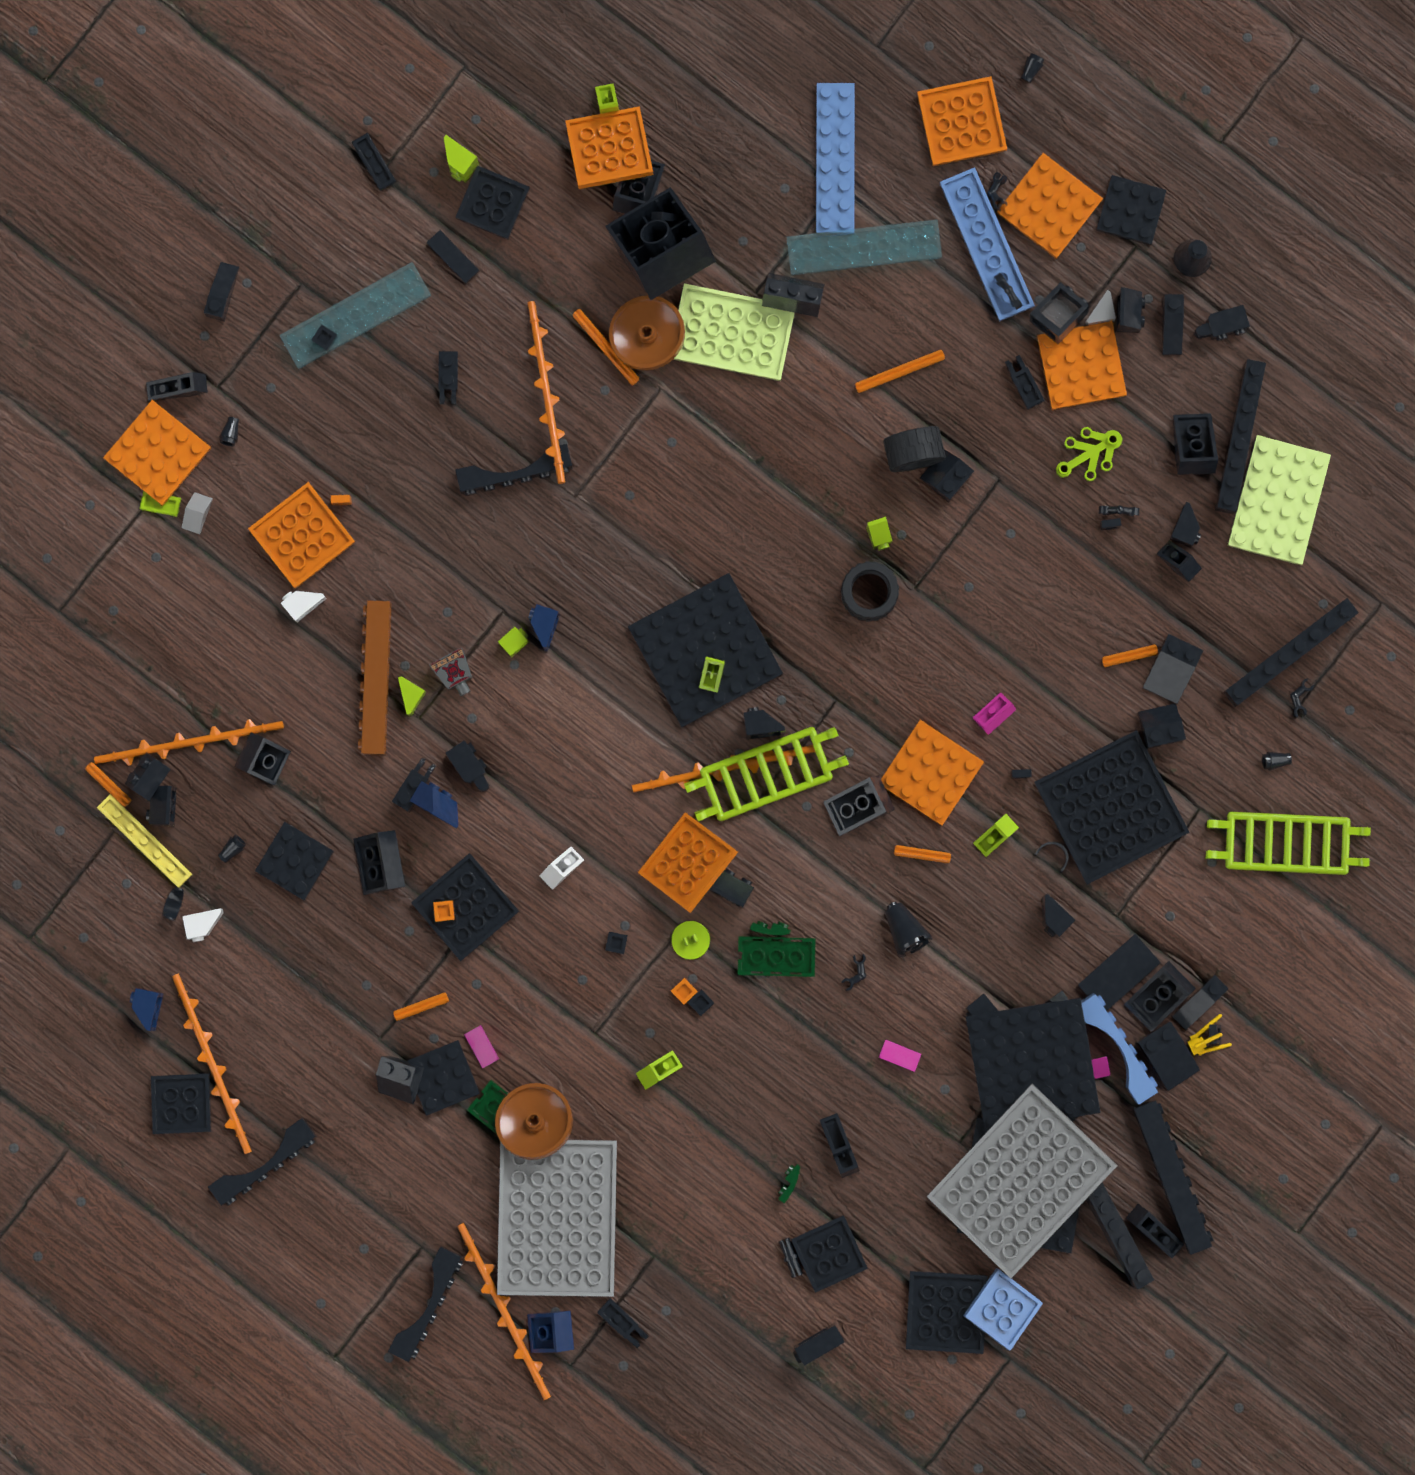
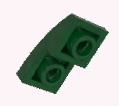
[750,921,791,936]
[778,1164,800,1203]

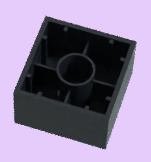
[605,187,716,300]

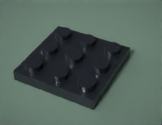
[455,165,530,240]
[1096,175,1167,245]
[255,822,334,901]
[408,1040,480,1116]
[151,1074,212,1134]
[791,1215,868,1293]

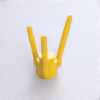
[1187,1014,1232,1056]

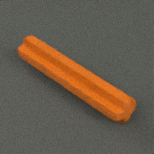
[1102,644,1158,667]
[85,762,132,807]
[894,845,951,863]
[393,993,449,1021]

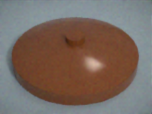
[609,296,685,370]
[495,1083,573,1160]

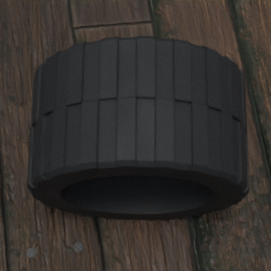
[883,426,946,472]
[841,561,899,622]

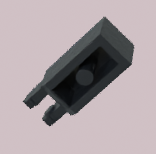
[1194,305,1250,341]
[446,740,490,792]
[392,757,436,813]

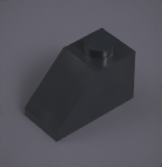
[1170,502,1201,548]
[1157,540,1202,582]

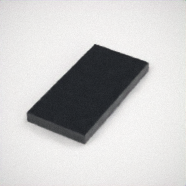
[1078,934,1161,1011]

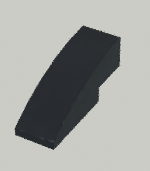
[820,1113,860,1178]

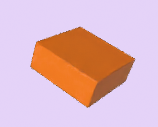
[331,495,352,506]
[433,900,455,922]
[671,978,698,1005]

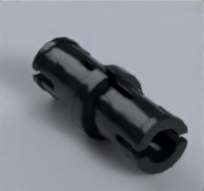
[778,1237,803,1278]

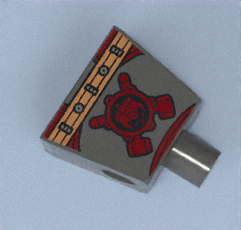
[429,648,472,696]

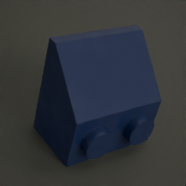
[528,604,560,651]
[410,781,458,829]
[130,988,164,1031]
[527,1311,574,1353]

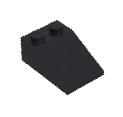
[612,160,665,214]
[1173,413,1218,475]
[1143,634,1204,704]
[823,775,895,836]
[1125,961,1196,1032]
[1136,1021,1200,1091]

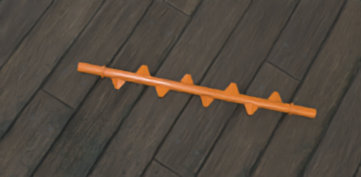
[528,301,565,484]
[94,719,284,766]
[632,745,815,793]
[172,973,252,1154]
[457,1223,551,1400]

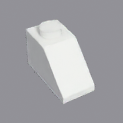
[281,591,327,623]
[540,847,584,890]
[183,908,223,942]

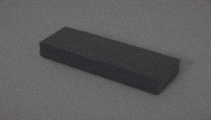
[351,133,396,192]
[426,230,480,284]

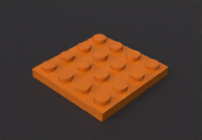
[917,76,1007,166]
[565,106,654,189]
[996,153,1103,259]
[1037,321,1127,410]
[103,400,211,506]
[248,482,355,589]
[881,720,984,826]
[638,812,738,913]

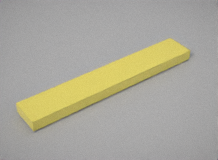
[97,794,193,888]

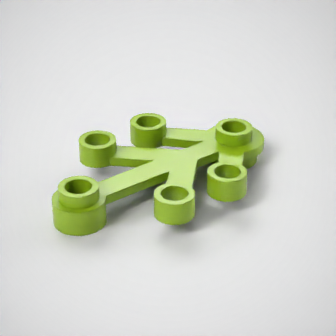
[1056,427,1122,482]

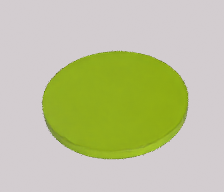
[672,921,710,959]

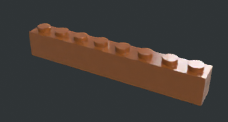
[358,600,392,756]

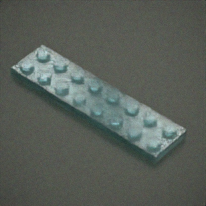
[787,219,942,275]
[279,262,431,369]

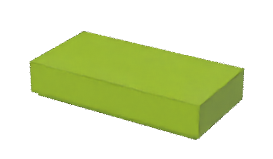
[140,491,181,517]

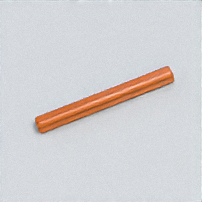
[573,309,639,385]
[855,350,945,393]

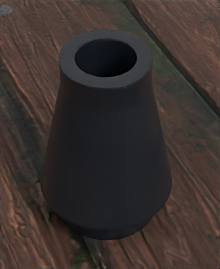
[1021,53,1044,83]
[219,417,239,447]
[1262,752,1292,771]
[218,834,246,863]

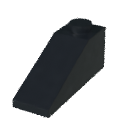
[204,262,240,322]
[1162,294,1184,355]
[146,372,208,401]
[1172,975,1229,1030]
[1126,1204,1184,1258]

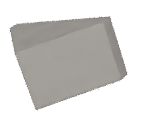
[1085,290,1116,326]
[182,492,213,535]

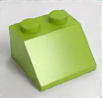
[444,135,479,183]

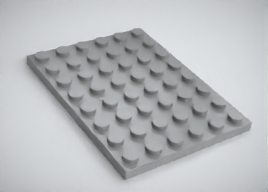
[927,1084,1118,1278]
[497,1140,617,1297]

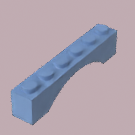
[1082,993,1158,1105]

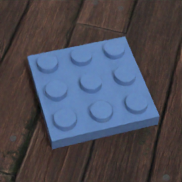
[963,1268,1043,1351]

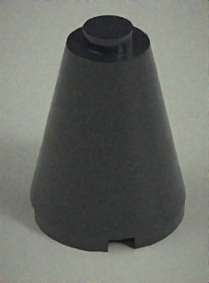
[1174,239,1212,277]
[885,902,933,957]

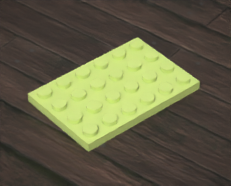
[673,284,795,381]
[1227,435,1331,565]

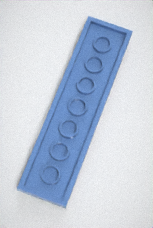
[816,83,855,234]
[939,167,1035,322]

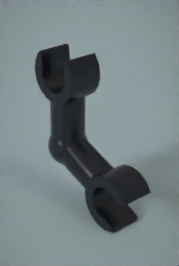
[987,172,1007,211]
[994,273,1023,310]
[1098,505,1140,517]
[1290,678,1314,718]
[841,954,867,991]

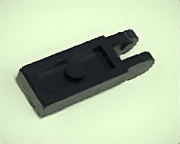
[438,351,458,404]
[1005,355,1045,410]
[597,1298,649,1348]

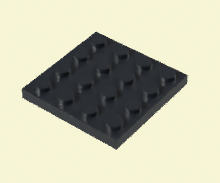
[411,853,520,961]
[906,1271,988,1354]

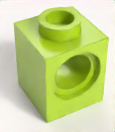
[498,627,529,658]

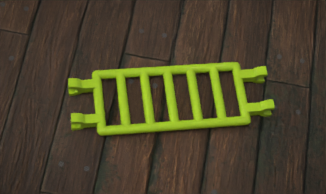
[684,727,849,821]
[1206,812,1371,875]

